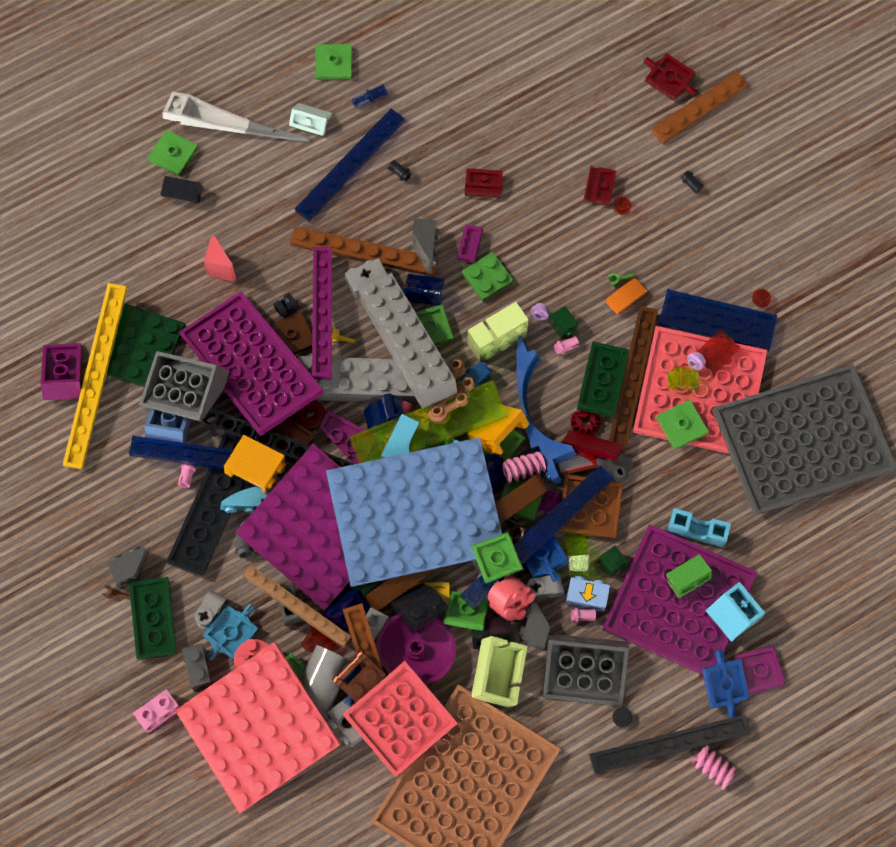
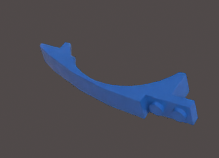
[516,336,578,484]

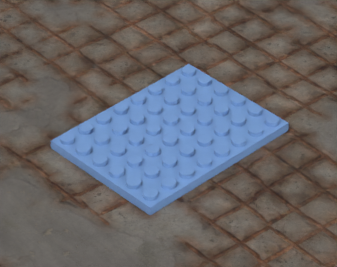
[326,438,502,587]

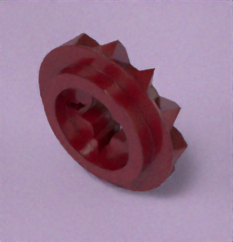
[295,400,326,429]
[570,409,601,436]

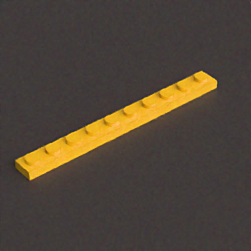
[63,283,128,470]

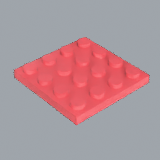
[343,661,457,777]

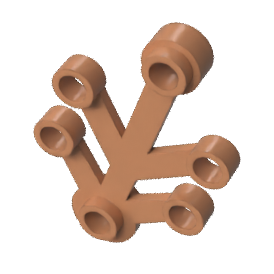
[428,359,475,424]

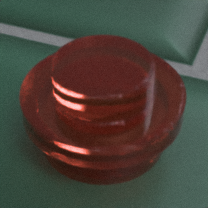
[613,197,632,215]
[752,289,771,307]

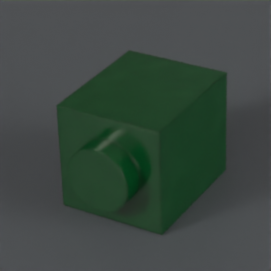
[549,306,578,340]
[598,545,627,578]

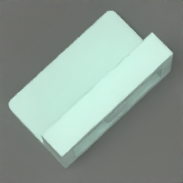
[289,103,332,136]

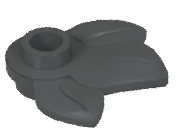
[596,452,633,483]

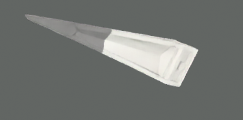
[163,92,310,142]

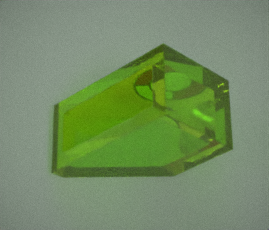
[565,535,589,577]

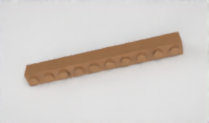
[243,565,351,648]

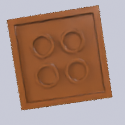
[557,474,623,540]

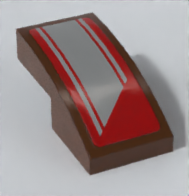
[557,452,599,478]

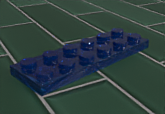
[659,289,778,352]

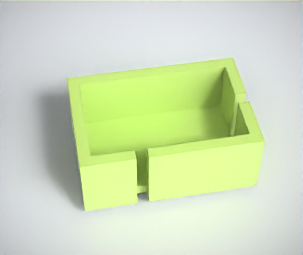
[467,302,528,362]
[471,636,528,707]

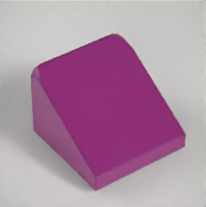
[538,491,562,516]

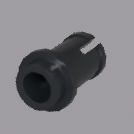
[388,160,412,181]
[681,170,704,194]

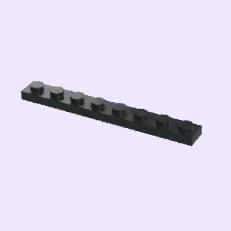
[589,714,751,775]

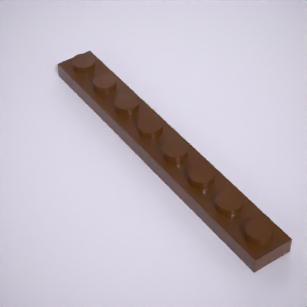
[609,306,658,451]

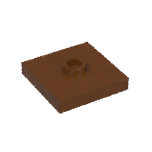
[270,312,312,355]

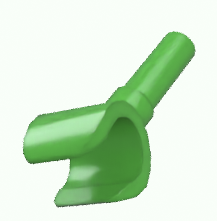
[608,273,634,287]

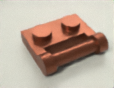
[332,649,386,702]

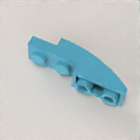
[220,484,277,514]

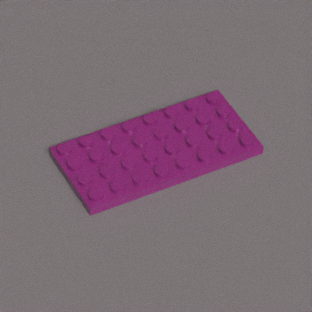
[179,291,324,437]

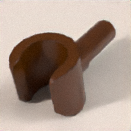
[102,585,130,599]

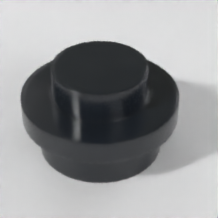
[612,707,633,728]

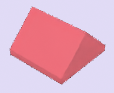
[204,236,236,282]

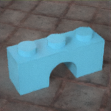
[667,508,731,548]

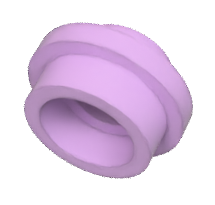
[531,303,549,320]
[687,352,705,370]

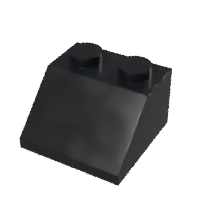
[390,583,448,635]

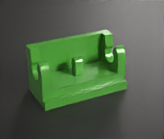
[666,554,712,599]

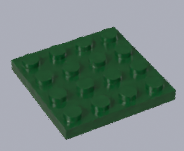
[86,303,186,388]

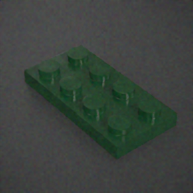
[577,341,629,418]
[129,577,177,661]

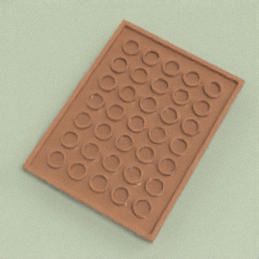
[371,685,561,847]

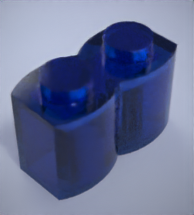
[363,393,404,434]

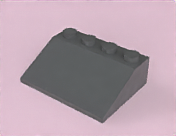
[139,351,229,422]
[543,634,629,706]

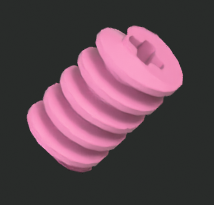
[502,452,546,484]
[691,746,736,790]

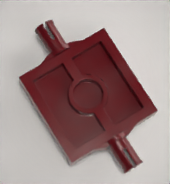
[643,53,698,101]

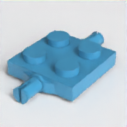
[202,604,259,661]

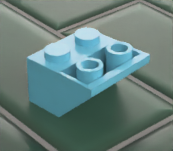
[706,582,765,642]

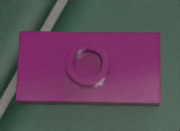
[457,224,483,263]

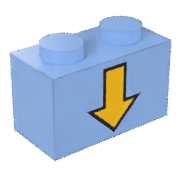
[566,576,610,612]

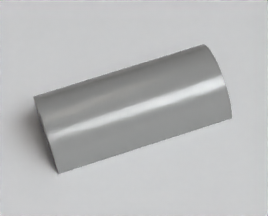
[300,645,351,720]

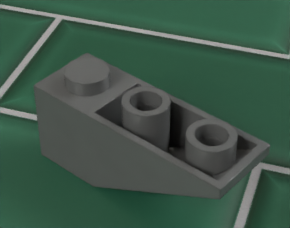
[411,218,439,274]

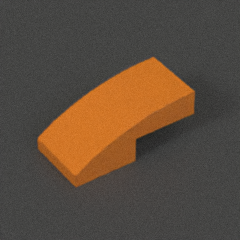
[605,278,647,315]

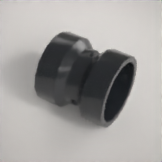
[273,293,299,319]

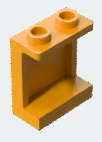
[467,403,529,455]
[224,435,286,494]

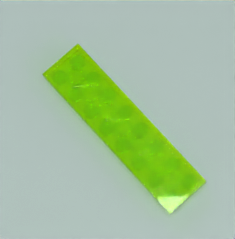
[349,380,508,463]

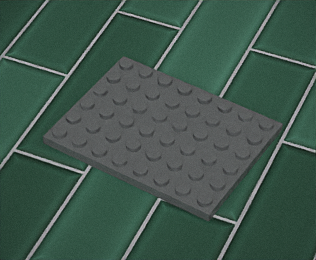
[712,364,896,516]

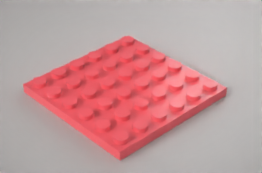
[633,326,767,454]
[175,642,342,814]

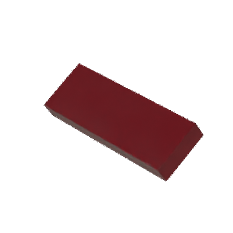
[562,430,623,461]

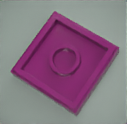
[735,646,786,694]

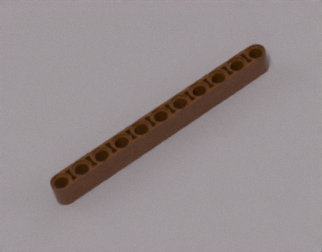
[365,473,550,611]

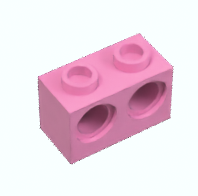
[133,689,179,733]

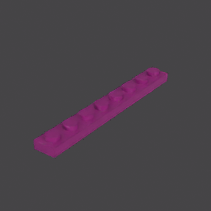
[312,247,332,380]

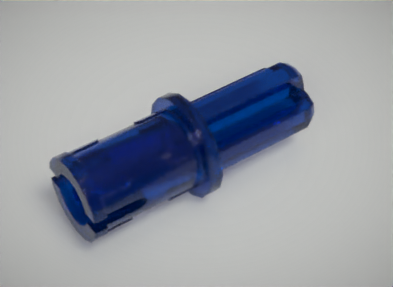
[351,84,388,108]

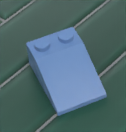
[145,409,192,449]

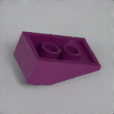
[40,343,83,400]

